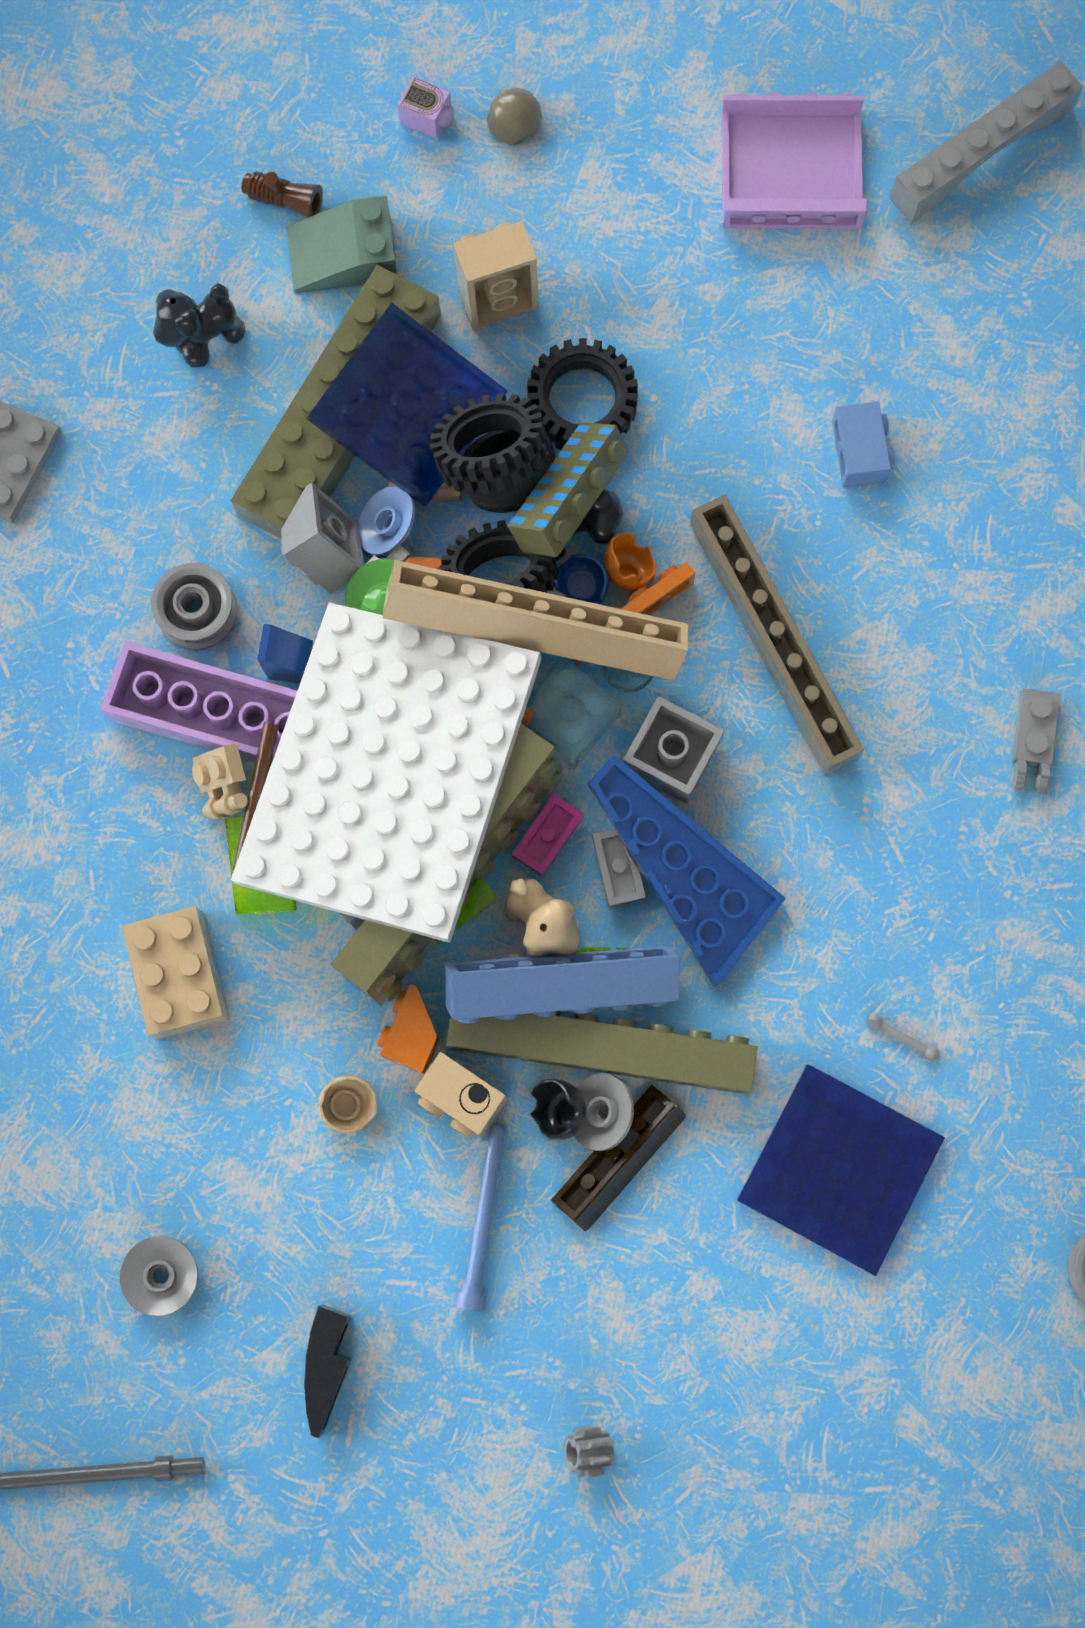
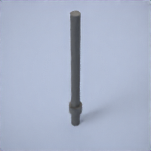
[0,1455,205,1489]

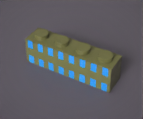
[508,422,629,557]

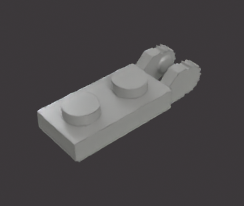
[1012,688,1060,794]

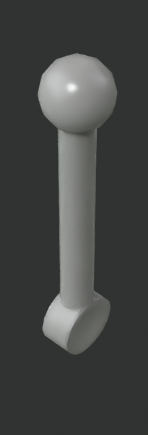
[866,1014,940,1061]

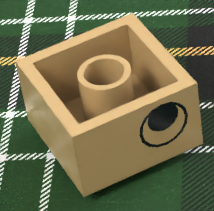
[414,1052,508,1140]

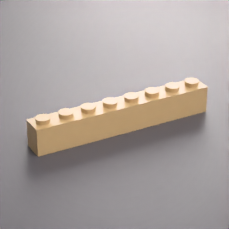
[382,560,688,680]

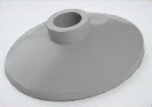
[574,1073,634,1151]
[120,1236,198,1316]

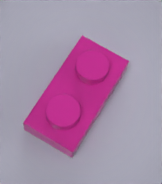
[512,793,584,877]

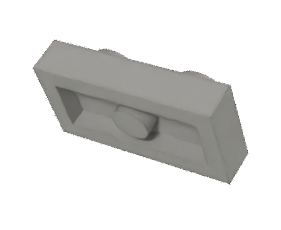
[592,829,646,908]

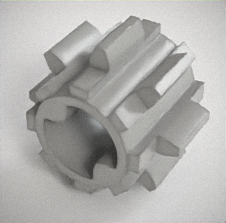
[563,1426,615,1478]

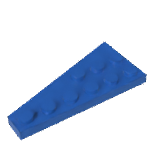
[587,754,786,986]

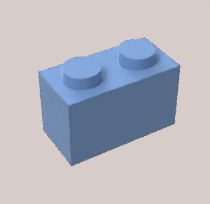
[832,402,895,488]

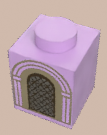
[397,76,454,139]

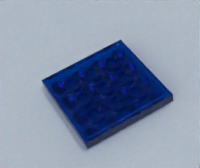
[307,302,508,507]
[736,1064,945,1276]

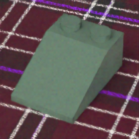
[287,196,398,293]

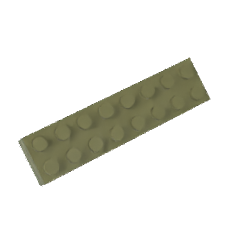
[230,265,441,539]
[330,724,563,1006]

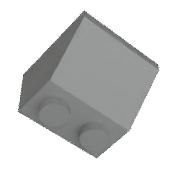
[281,482,364,594]

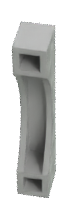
[890,61,1083,224]

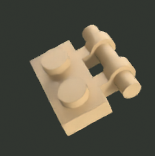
[192,743,248,820]

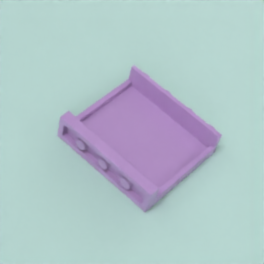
[721,93,867,229]

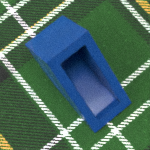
[257,624,314,684]

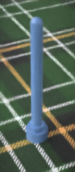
[453,1123,505,1312]

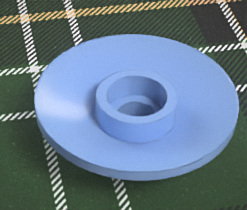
[358,486,415,556]

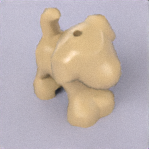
[504,878,580,956]

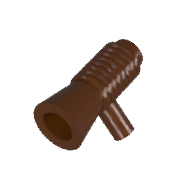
[241,171,323,218]

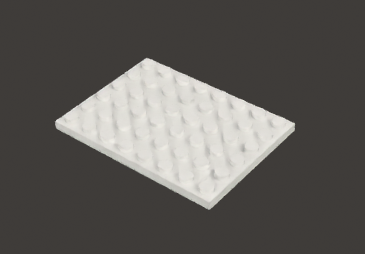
[231,603,542,943]

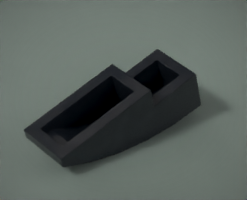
[304,1304,352,1439]

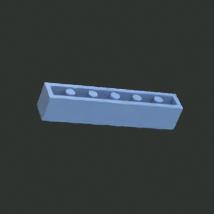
[445,946,679,1023]

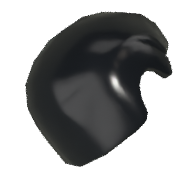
[530,1078,586,1140]

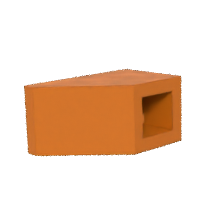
[377,984,440,1075]

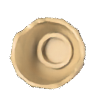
[318,1075,377,1134]

